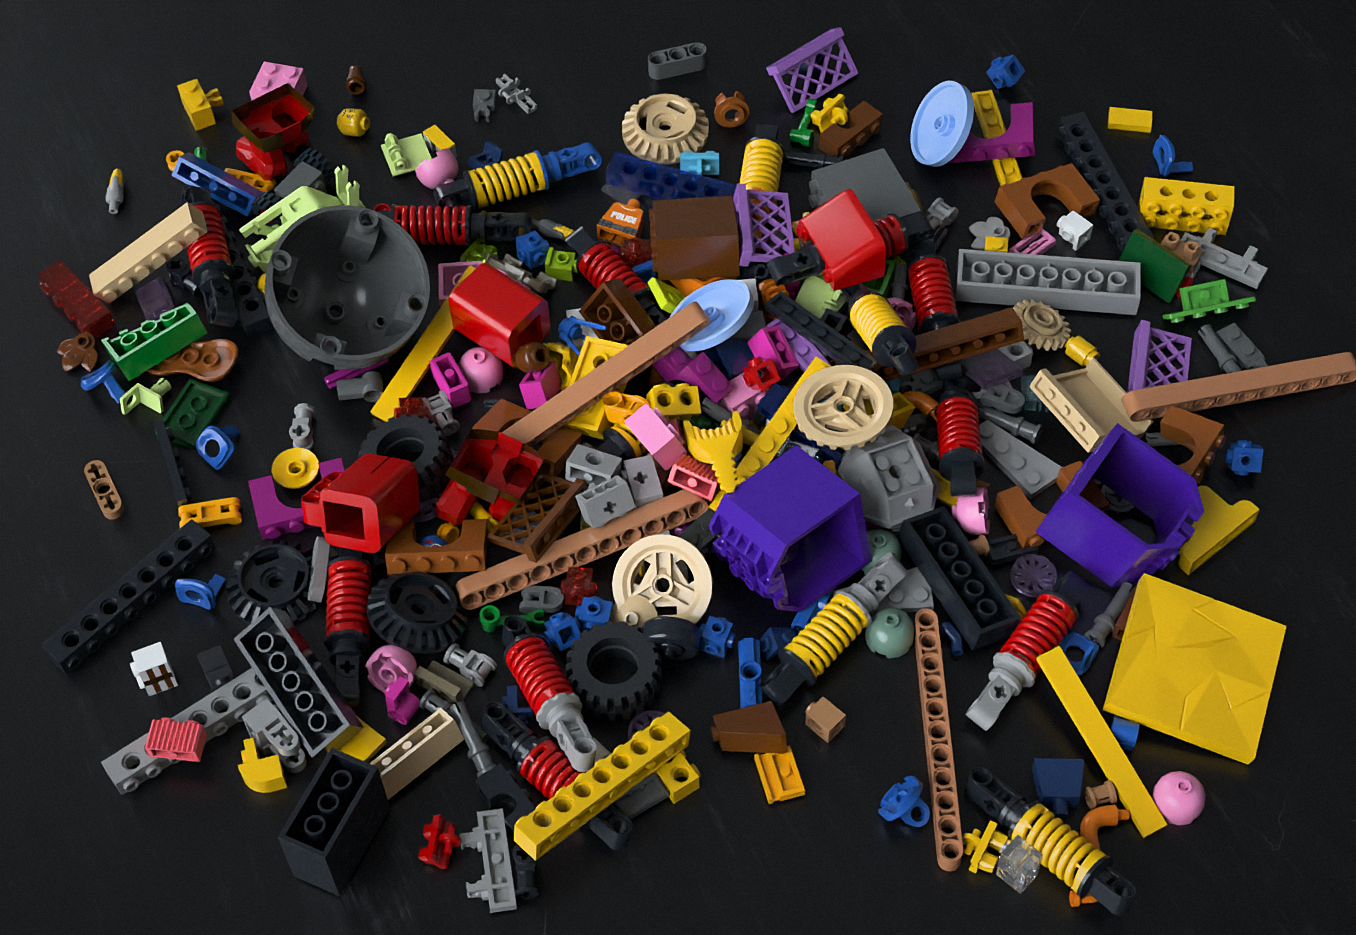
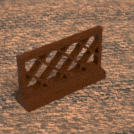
[487,472,588,563]

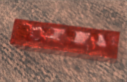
[38,260,115,338]

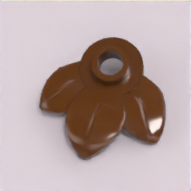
[57,332,99,372]

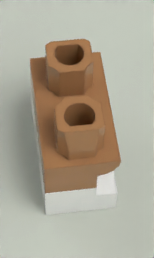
[1161,232,1204,278]

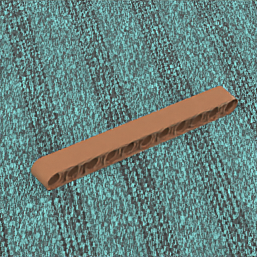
[502,301,711,447]
[1121,352,1356,422]
[455,489,708,610]
[914,608,963,871]

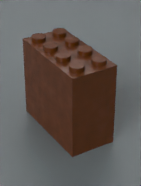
[649,196,740,281]

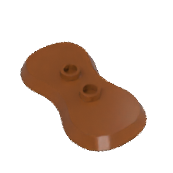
[147,339,238,382]

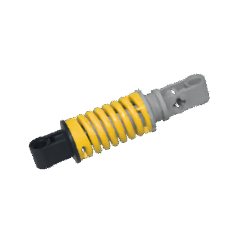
[760,552,907,706]

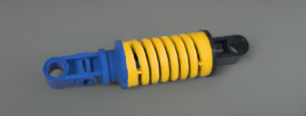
[433,143,602,211]

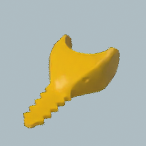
[683,411,743,493]

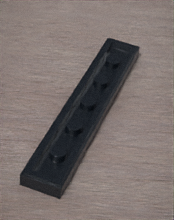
[764,291,881,373]

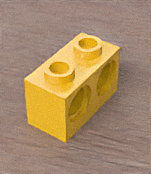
[646,383,701,421]
[652,750,701,804]

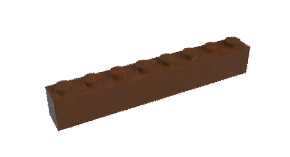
[835,307,1024,382]

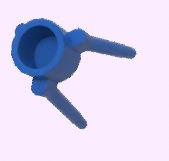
[558,316,607,356]

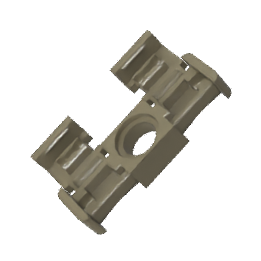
[484,253,558,294]

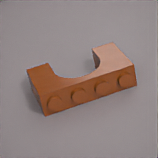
[994,163,1100,239]
[473,398,583,477]
[1160,405,1226,483]
[994,461,1110,549]
[385,519,488,575]

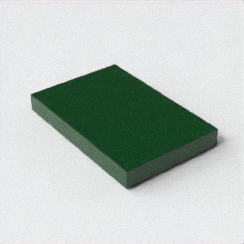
[1119,229,1191,303]
[155,379,231,450]

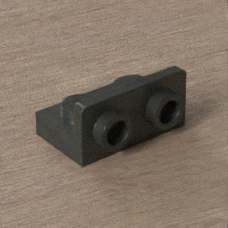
[678,508,721,558]

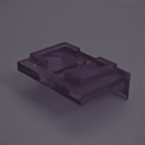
[135,276,177,321]

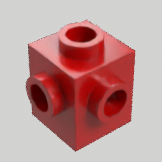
[743,356,781,392]

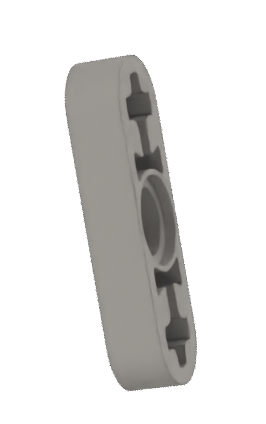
[308,536,330,602]

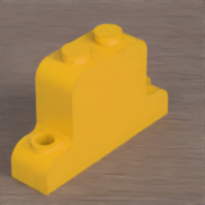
[1178,486,1259,575]

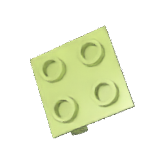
[381,133,432,177]
[795,275,845,319]

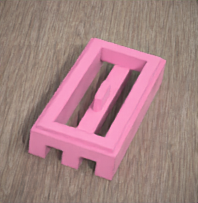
[1009,228,1056,255]

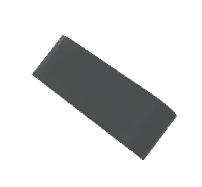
[648,42,707,80]

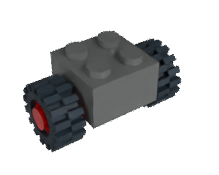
[251,148,336,227]

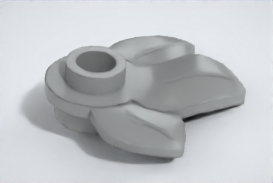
[969,217,1011,250]

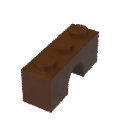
[819,101,883,157]

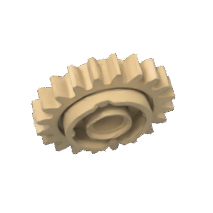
[1013,299,1071,351]

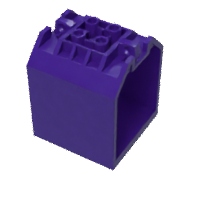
[1035,423,1204,587]
[709,445,872,612]

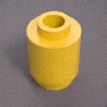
[1065,335,1100,367]

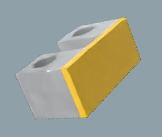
[423,125,457,157]

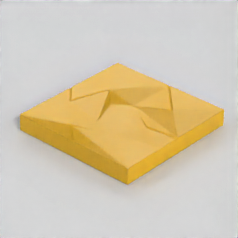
[1103,573,1286,765]

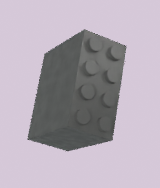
[808,148,921,221]

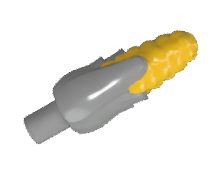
[106,169,124,214]

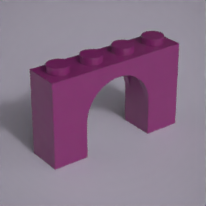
[948,102,1035,163]
[248,458,345,540]

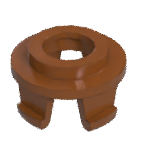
[714,91,749,128]

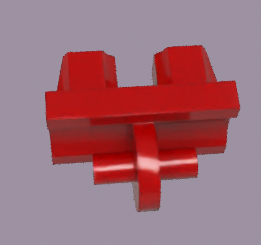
[419,814,462,869]

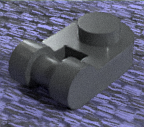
[980,381,1025,414]
[519,586,564,614]

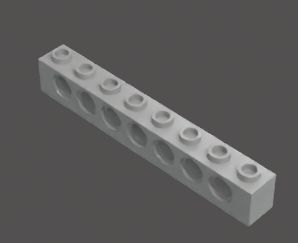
[101,668,273,795]

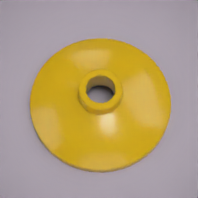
[272,448,319,489]

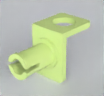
[120,378,171,415]

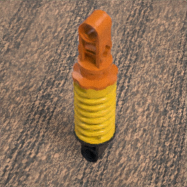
[739,124,785,252]

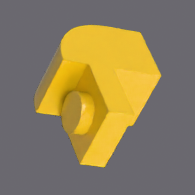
[238,738,287,793]

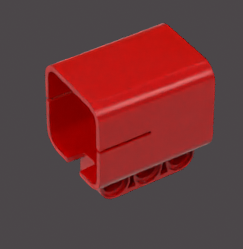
[449,262,551,369]
[301,454,420,553]

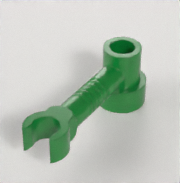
[789,99,818,147]
[480,605,545,632]

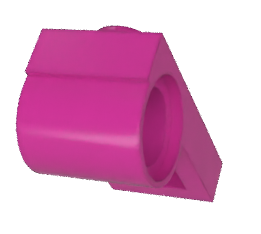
[385,676,420,725]

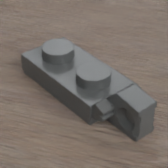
[1216,323,1268,369]

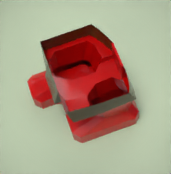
[231,83,315,182]
[435,429,545,525]

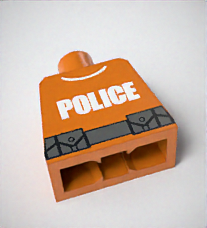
[596,199,644,251]

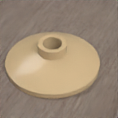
[609,594,658,630]

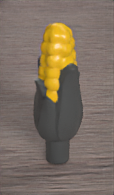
[531,219,574,239]

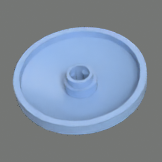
[910,81,974,167]
[670,279,754,351]

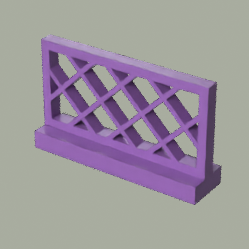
[766,27,858,113]
[733,183,795,266]
[767,319,833,398]
[1127,320,1192,393]

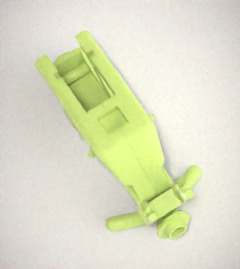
[239,165,365,273]

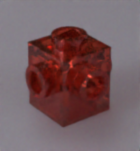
[619,238,652,269]
[394,397,428,419]
[561,567,597,605]

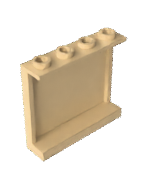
[1029,358,1153,453]

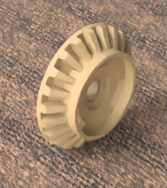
[622,94,709,164]
[794,365,894,450]
[612,534,714,624]

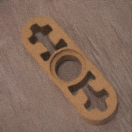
[84,460,124,519]

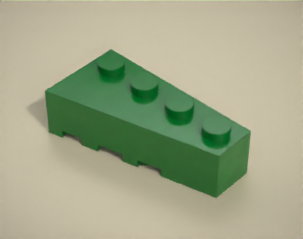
[101,303,208,381]

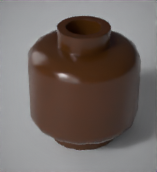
[515,341,550,373]

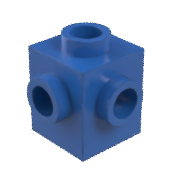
[986,55,1025,89]
[516,231,550,269]
[1225,440,1263,475]
[575,596,613,632]
[544,612,582,651]
[700,616,736,658]

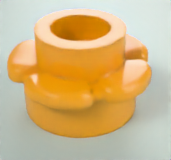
[437,522,459,544]

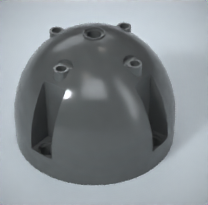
[264,205,430,371]

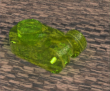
[460,239,497,263]

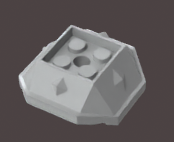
[836,425,939,529]

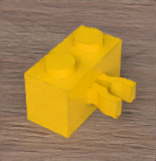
[177,79,224,131]

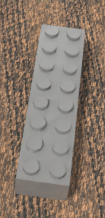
[955,249,1140,315]

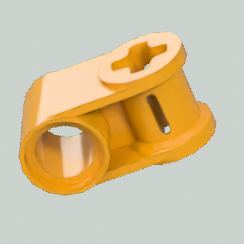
[602,391,650,425]

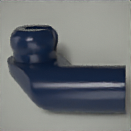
[939,622,964,656]

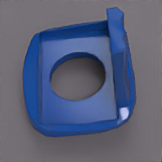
[1153,135,1193,177]
[81,360,125,403]
[196,425,240,470]
[175,574,226,610]
[1058,632,1100,675]

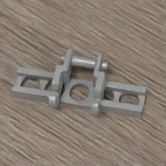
[496,74,537,114]

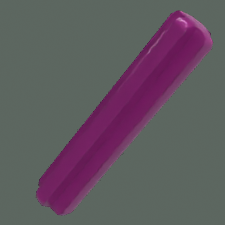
[324,358,389,389]

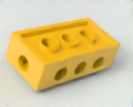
[1138,177,1234,235]
[564,336,628,440]

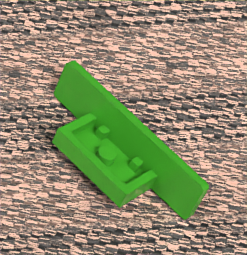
[1163,279,1256,323]

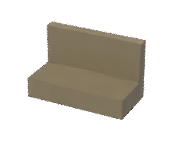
[415,660,475,708]

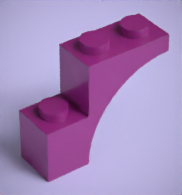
[653,346,734,404]

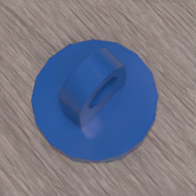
[878,776,930,827]

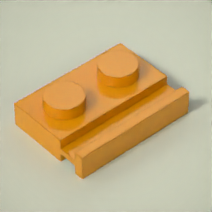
[754,745,805,804]

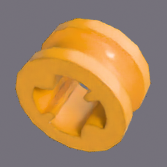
[166,150,184,171]

